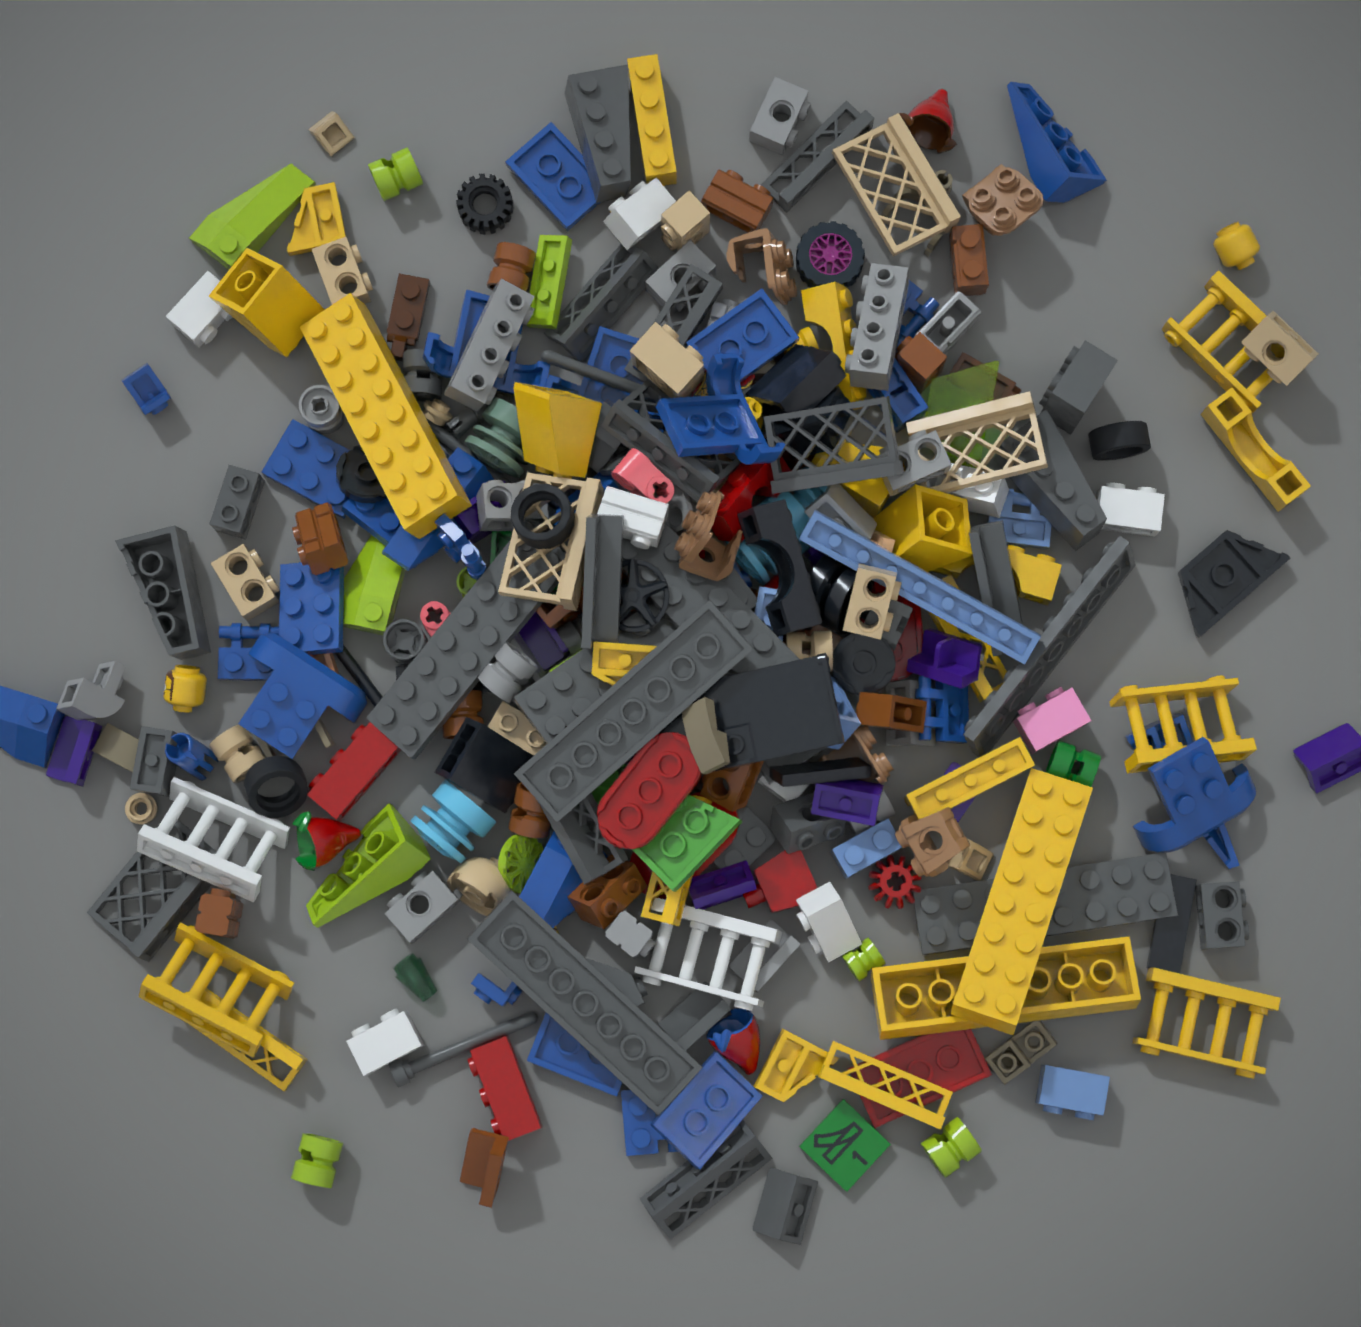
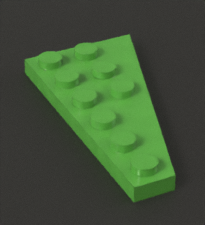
[591,763,743,892]

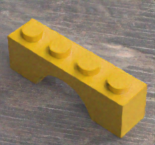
[627,54,677,186]
[801,281,867,410]
[1200,388,1311,512]
[932,545,1062,606]

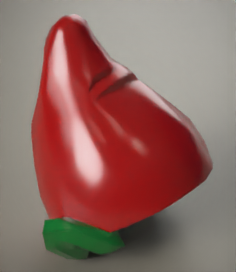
[292,811,361,871]

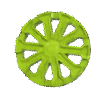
[498,834,544,894]

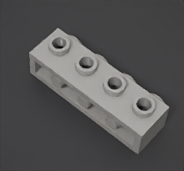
[845,263,909,391]
[444,279,535,411]

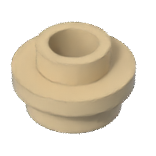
[423,398,453,426]
[125,793,158,825]

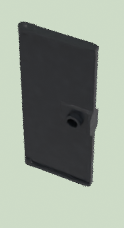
[631,653,845,772]

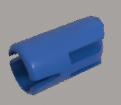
[165,733,219,781]

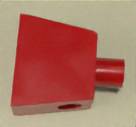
[742,850,818,913]

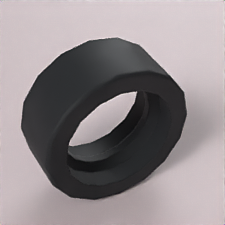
[1088,421,1151,460]
[511,484,575,549]
[244,756,308,818]

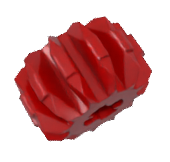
[868,855,922,909]

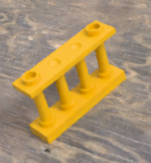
[1161,270,1285,414]
[1109,675,1257,774]
[139,922,294,1058]
[1132,967,1281,1079]

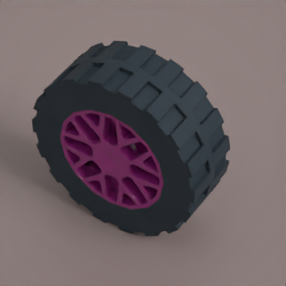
[795,221,865,288]

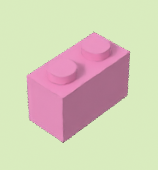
[1013,687,1092,754]

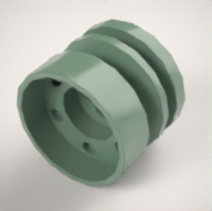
[464,397,529,478]

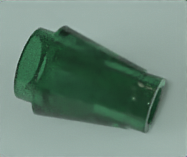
[393,953,438,1002]

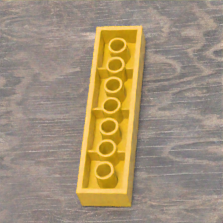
[300,293,472,539]
[951,768,1093,1035]
[871,936,1141,1040]

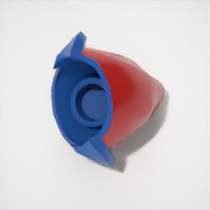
[707,1008,760,1075]

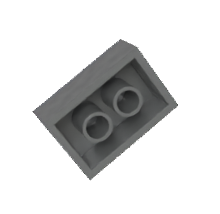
[1039,340,1118,435]

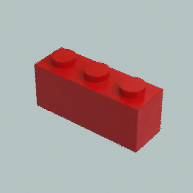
[307,722,402,822]
[467,1036,543,1141]

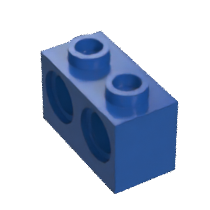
[866,358,929,433]

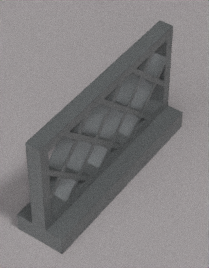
[601,380,741,502]
[764,396,904,494]
[87,820,229,962]

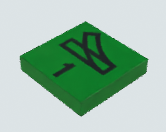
[799,1099,891,1192]

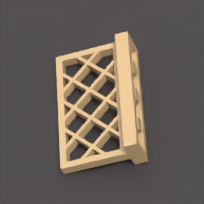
[832,113,961,257]
[906,391,1048,493]
[498,472,605,611]

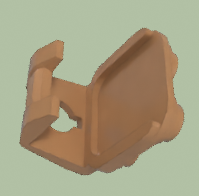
[962,164,1044,236]
[726,228,797,305]
[674,491,743,581]
[818,725,894,784]
[895,807,970,877]

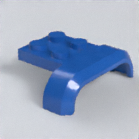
[422,290,550,395]
[545,326,664,433]
[656,353,785,465]
[238,632,368,759]
[1133,737,1256,853]

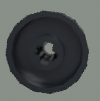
[810,555,874,634]

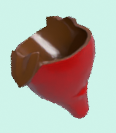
[899,89,957,154]

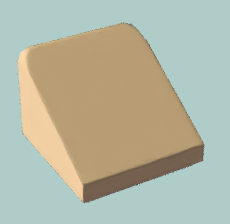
[309,111,355,156]
[947,839,994,881]

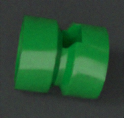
[1045,740,1101,787]

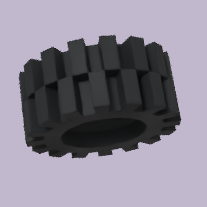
[456,173,514,235]

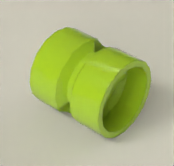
[368,147,423,201]
[920,1117,982,1178]
[291,1133,344,1188]

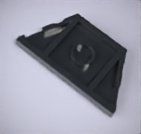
[1178,530,1290,638]

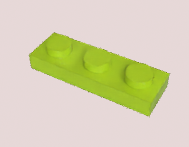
[526,235,572,329]

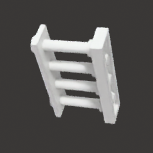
[137,777,290,902]
[634,898,783,1011]

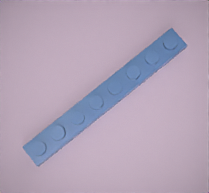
[799,510,1041,665]

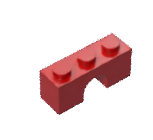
[711,456,791,542]

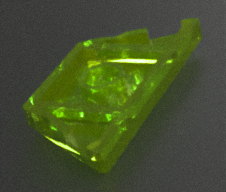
[925,361,1000,468]

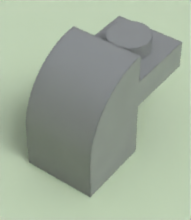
[56,661,126,721]

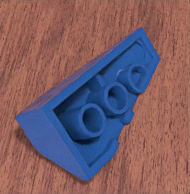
[1007,82,1107,203]
[382,447,494,571]
[0,686,65,768]
[519,831,608,929]

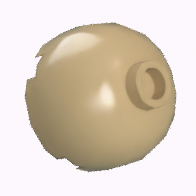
[447,857,512,916]

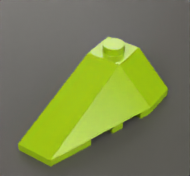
[189,164,316,270]
[343,535,406,636]
[306,803,431,928]

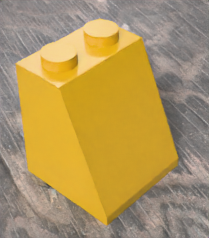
[209,248,325,358]
[513,382,602,479]
[812,441,906,517]
[873,484,973,572]

